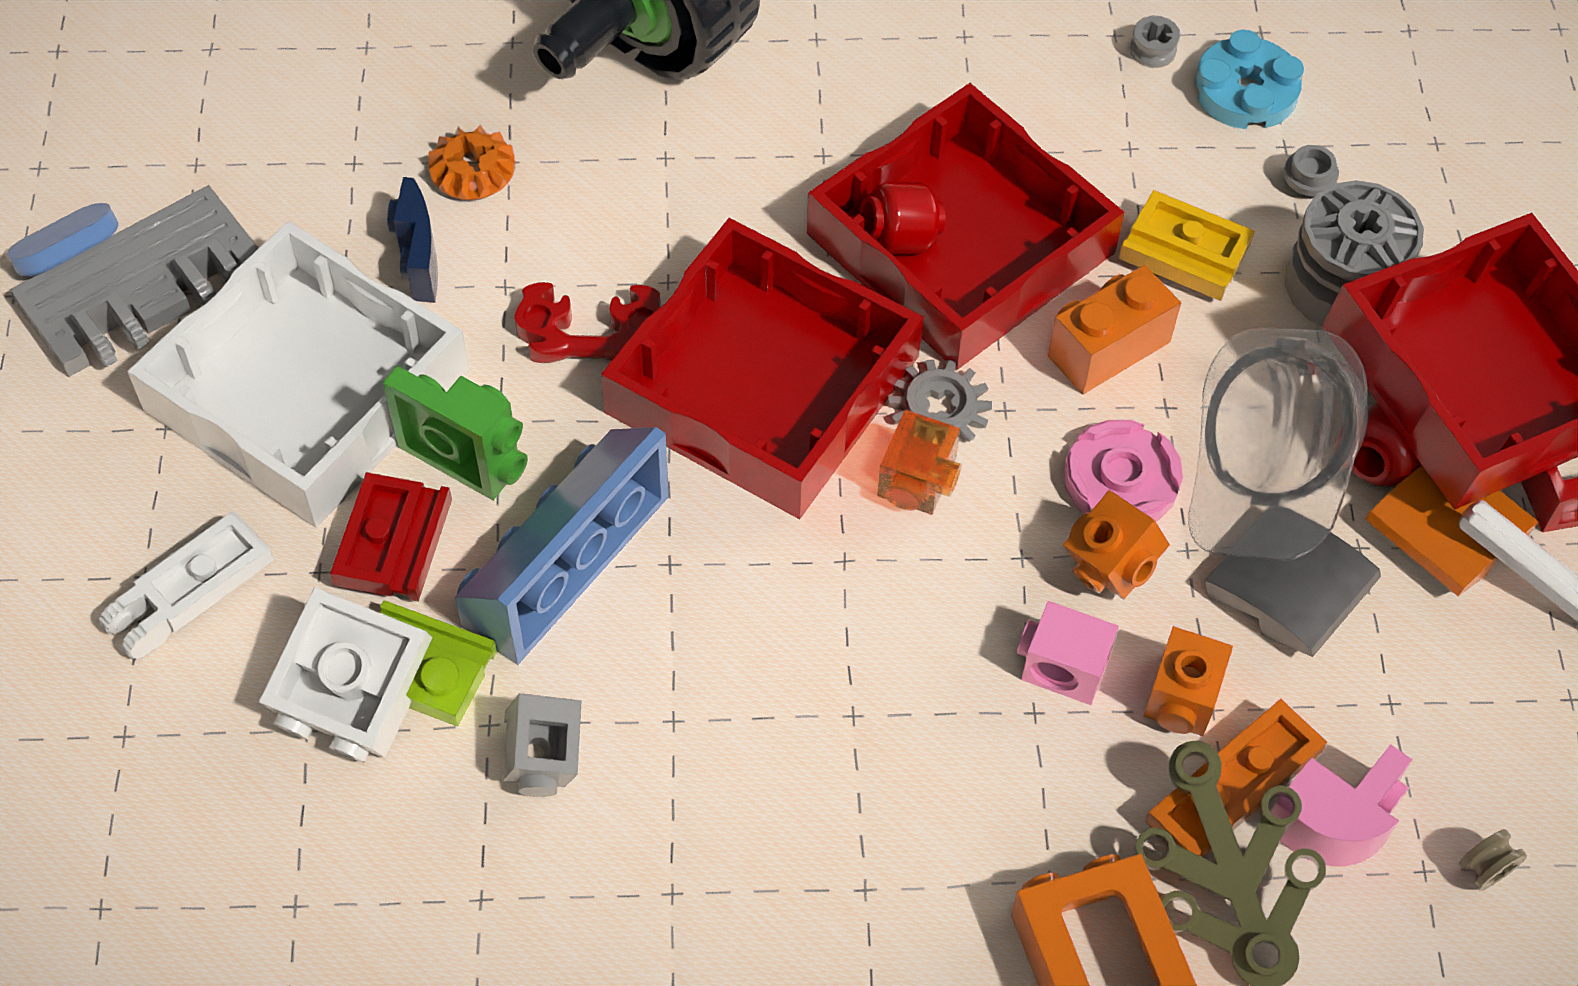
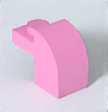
[1270,744,1412,866]

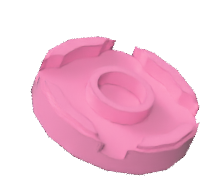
[1064,420,1183,521]

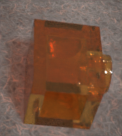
[877,410,962,515]

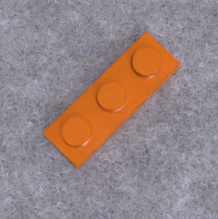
[1145,699,1327,858]

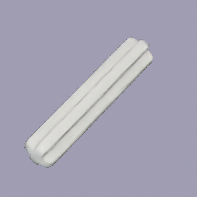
[1458,500,1578,622]

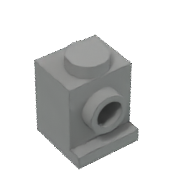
[503,693,582,797]

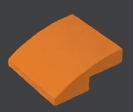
[1365,465,1539,597]

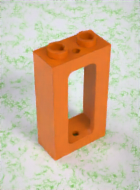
[1011,854,1197,986]

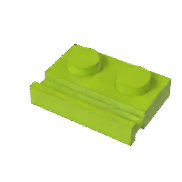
[380,600,497,727]

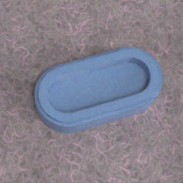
[7,203,119,276]

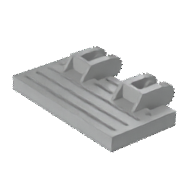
[10,185,259,377]

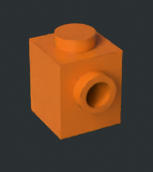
[1143,626,1233,736]

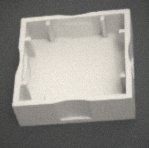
[127,221,470,528]

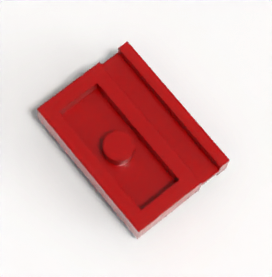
[330,472,452,602]

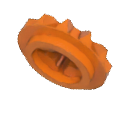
[428,125,515,200]

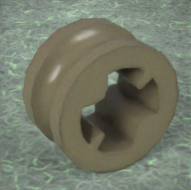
[1459,829,1527,891]

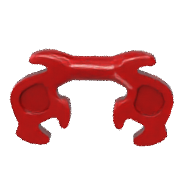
[514,282,661,363]

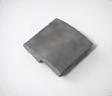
[1205,503,1381,657]

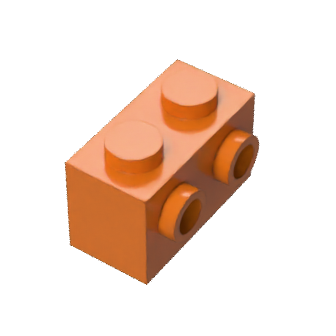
[1048,264,1181,395]

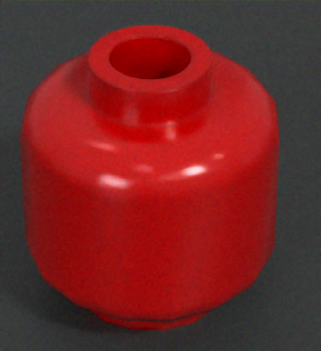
[859,182,946,255]
[1342,403,1420,487]

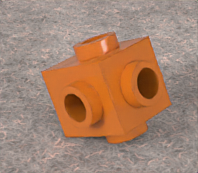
[1063,489,1170,600]

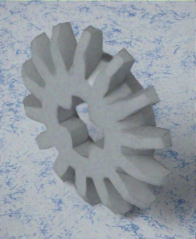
[888,359,992,448]

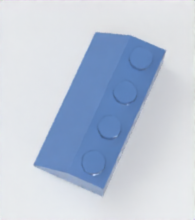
[455,427,669,665]

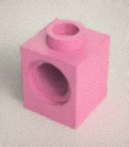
[1016,601,1119,705]

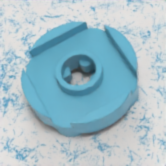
[1195,29,1304,129]

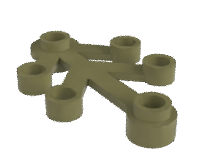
[1136,741,1326,986]

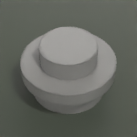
[1283,145,1339,196]

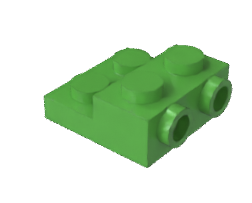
[383,365,528,501]

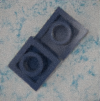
[387,177,438,303]

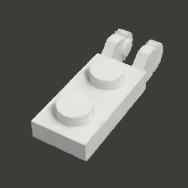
[99,511,274,660]

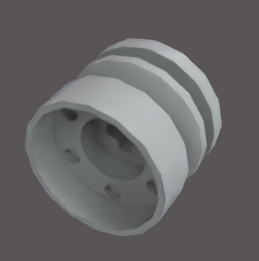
[1285,180,1424,326]

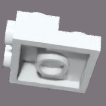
[259,587,433,763]

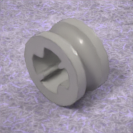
[1130,16,1180,68]

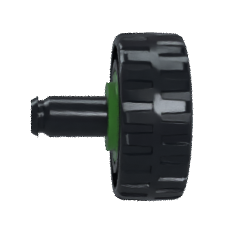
[533,0,760,80]

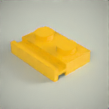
[1119,190,1255,301]

